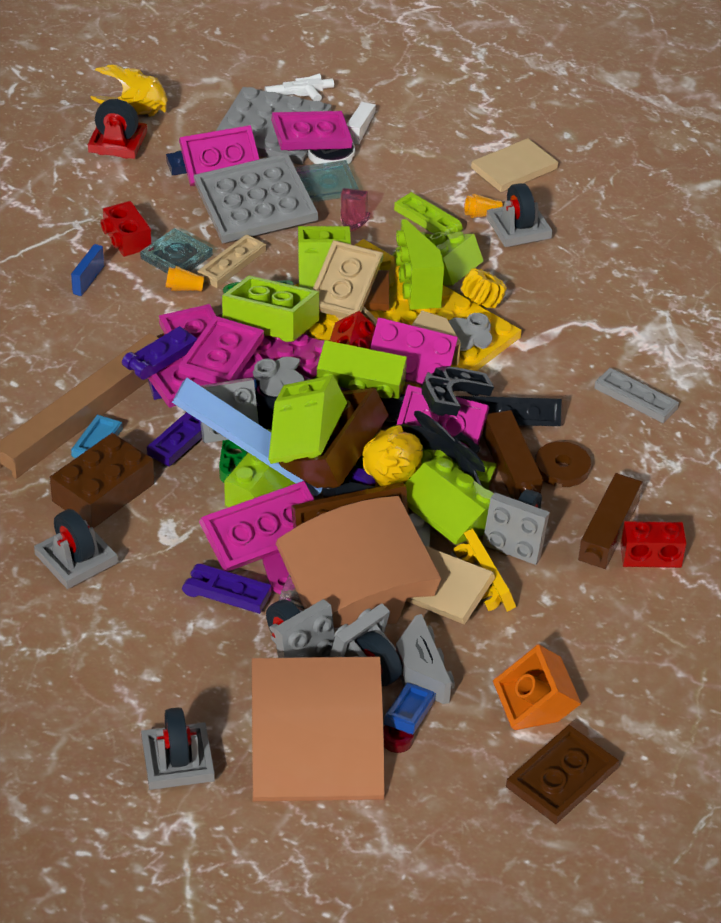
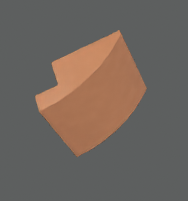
[276,496,441,628]
[252,657,384,802]

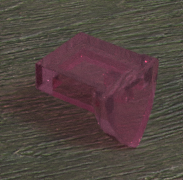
[341,188,370,232]

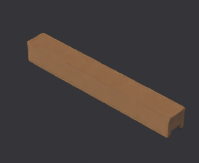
[0,333,159,479]

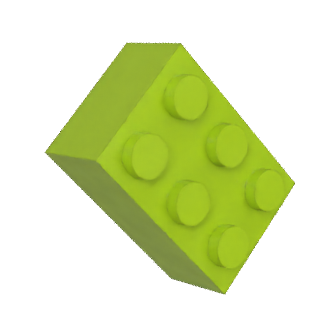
[222,275,319,342]

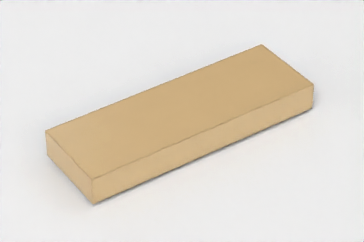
[197,235,266,288]

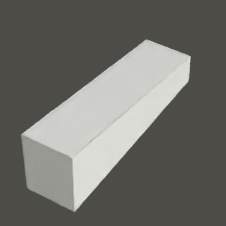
[347,102,376,145]

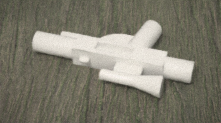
[265,73,334,101]

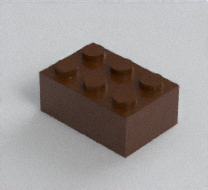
[50,432,154,529]

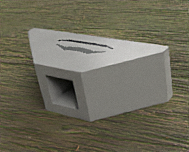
[396,614,455,704]

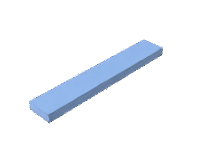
[172,378,322,496]

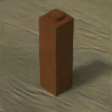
[482,410,543,500]
[578,473,643,569]

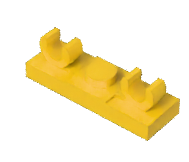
[453,528,516,612]

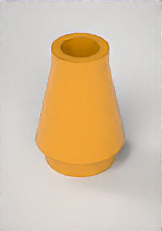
[464,194,502,218]
[165,266,204,292]

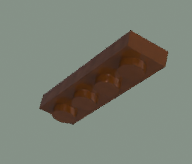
[291,482,408,529]

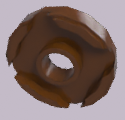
[535,441,591,487]

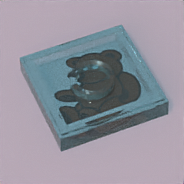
[140,228,213,274]

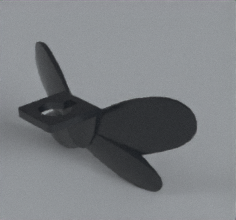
[395,411,485,486]

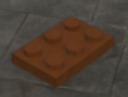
[506,725,619,824]

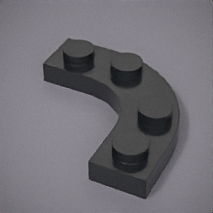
[421,367,494,416]

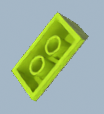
[317,340,407,399]
[224,429,296,507]
[405,457,493,545]

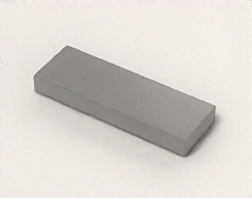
[594,368,679,423]

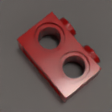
[100,201,152,257]
[330,311,375,349]
[620,521,687,568]

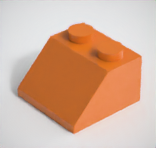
[493,644,581,730]

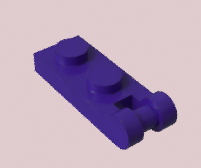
[122,326,197,380]
[147,412,202,467]
[182,564,272,614]

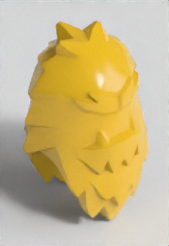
[91,64,168,117]
[363,425,423,486]

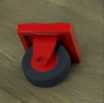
[87,99,147,159]

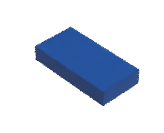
[71,244,104,296]
[383,683,436,735]

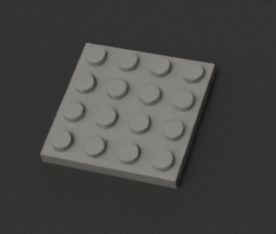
[216,87,332,165]
[193,153,318,244]

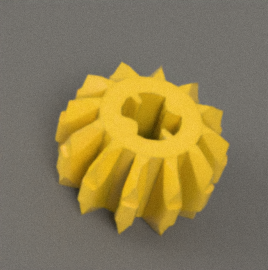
[460,268,507,308]

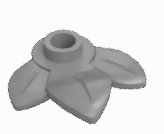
[448,313,492,351]
[253,357,305,397]

